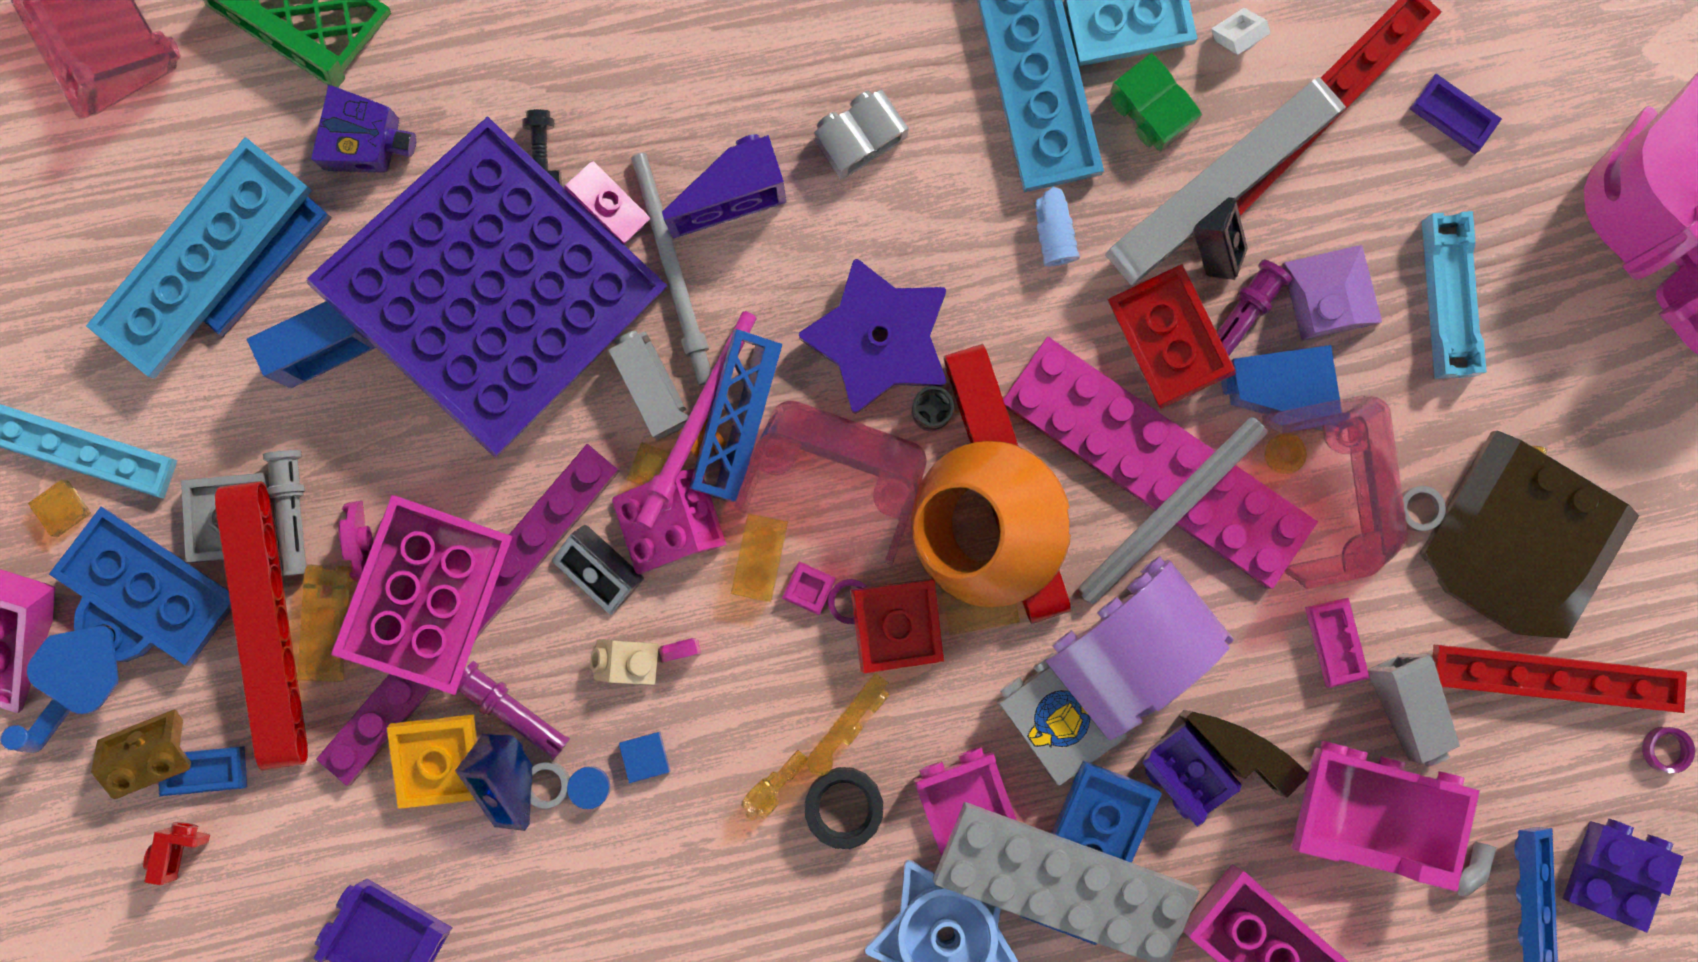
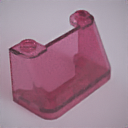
[11,0,180,119]

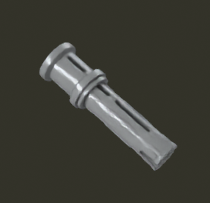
[263,450,308,576]

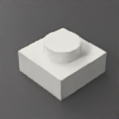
[1211,8,1270,55]

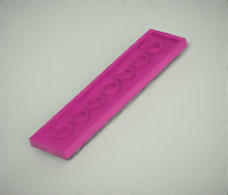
[1003,336,1318,589]

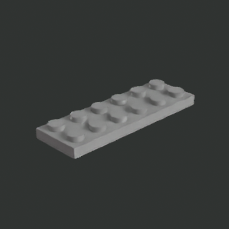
[933,802,1199,962]

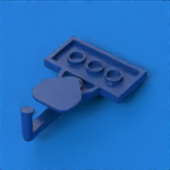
[0,506,232,753]

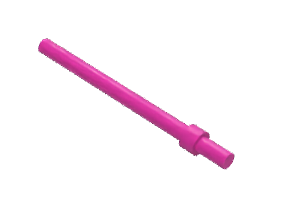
[636,311,757,530]

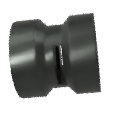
[911,386,954,432]

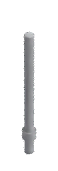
[631,153,712,386]

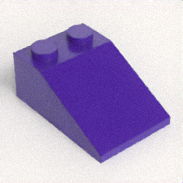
[662,134,787,239]

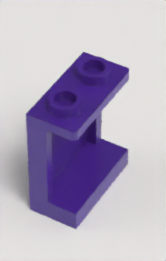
[313,879,453,962]

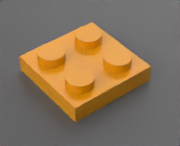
[387,714,484,809]

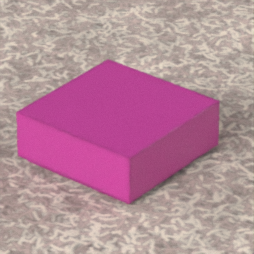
[782,561,836,615]

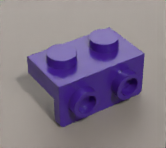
[1143,721,1242,827]

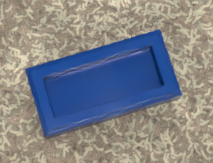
[158,746,247,797]

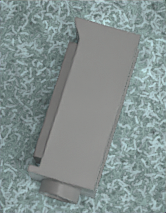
[608,331,689,442]

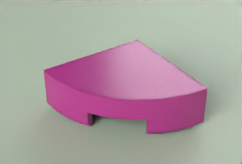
[658,638,701,663]

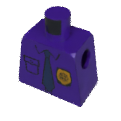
[311,85,416,173]

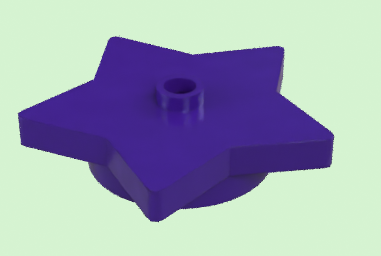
[799,259,946,414]

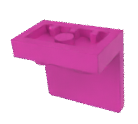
[612,469,727,574]

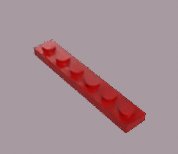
[1432,645,1687,713]

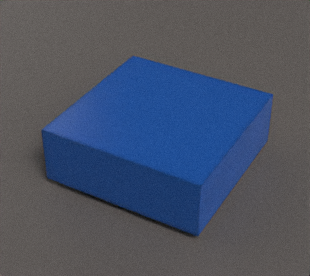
[619,731,671,783]

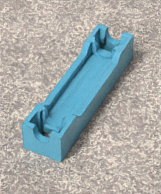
[1421,211,1487,379]

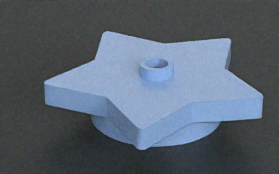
[865,859,1018,962]

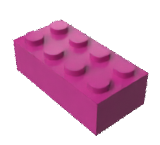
[1183,864,1349,962]

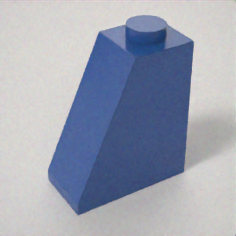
[1221,345,1345,432]

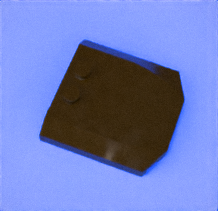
[1420,431,1639,639]

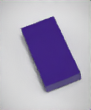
[1409,74,1502,154]

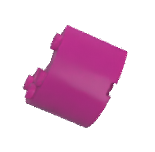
[1291,741,1480,891]

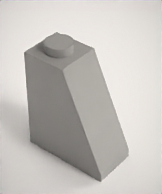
[1368,653,1460,766]

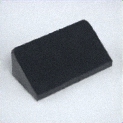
[1193,197,1248,280]
[551,525,644,615]

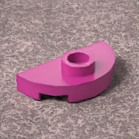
[339,500,373,583]

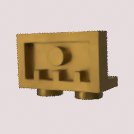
[91,709,191,799]

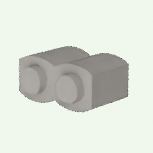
[814,89,909,180]

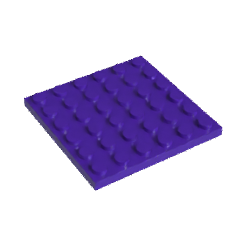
[306,116,667,458]

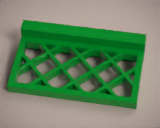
[203,0,391,87]

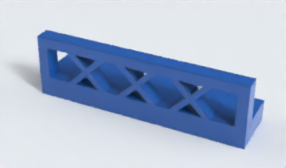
[689,329,783,502]

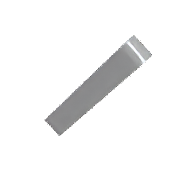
[1105,77,1346,286]

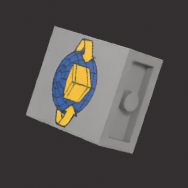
[997,652,1127,786]

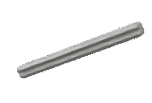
[1078,417,1268,604]

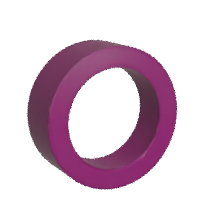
[828,579,867,624]
[1642,727,1695,773]

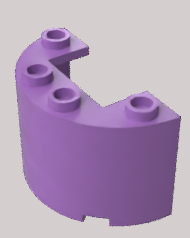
[1046,556,1234,741]

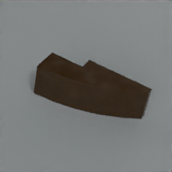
[1179,710,1309,798]

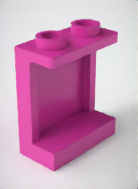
[913,747,1017,857]

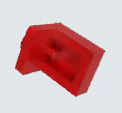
[143,822,210,886]

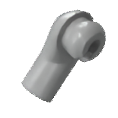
[1448,841,1496,896]

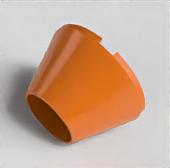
[911,441,1071,607]

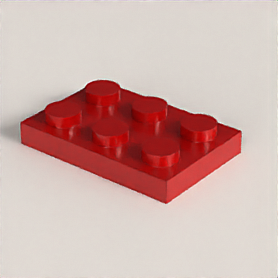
[1107,264,1236,409]

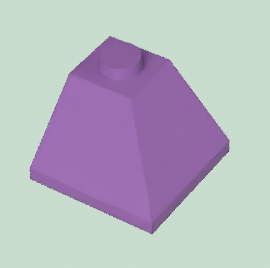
[1282,245,1382,341]

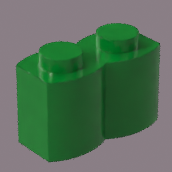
[1110,53,1202,152]

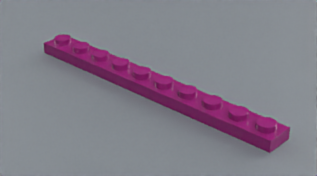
[316,444,620,786]

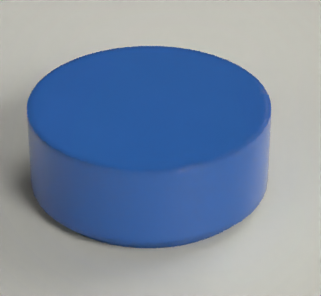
[567,766,611,809]

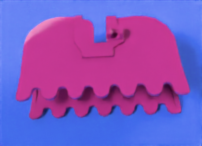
[1584,72,1698,355]

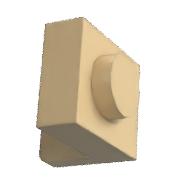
[590,639,658,685]

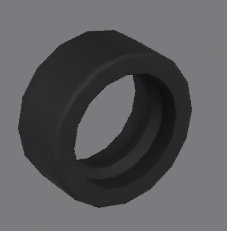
[805,767,883,849]

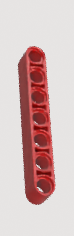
[943,344,1071,624]
[215,481,308,770]

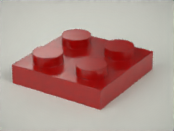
[851,578,944,674]

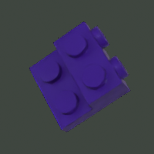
[1562,818,1684,933]

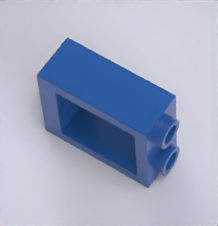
[246,301,376,388]

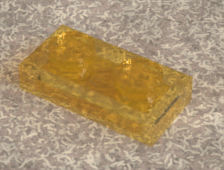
[731,513,789,603]

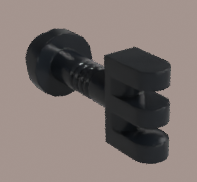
[522,109,562,186]

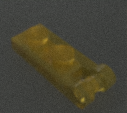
[297,564,352,682]
[808,672,890,776]

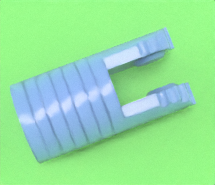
[1035,186,1080,267]

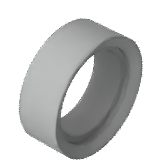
[1396,486,1446,532]
[523,761,570,809]

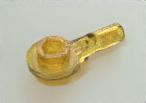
[741,750,810,821]

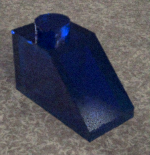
[455,734,533,831]

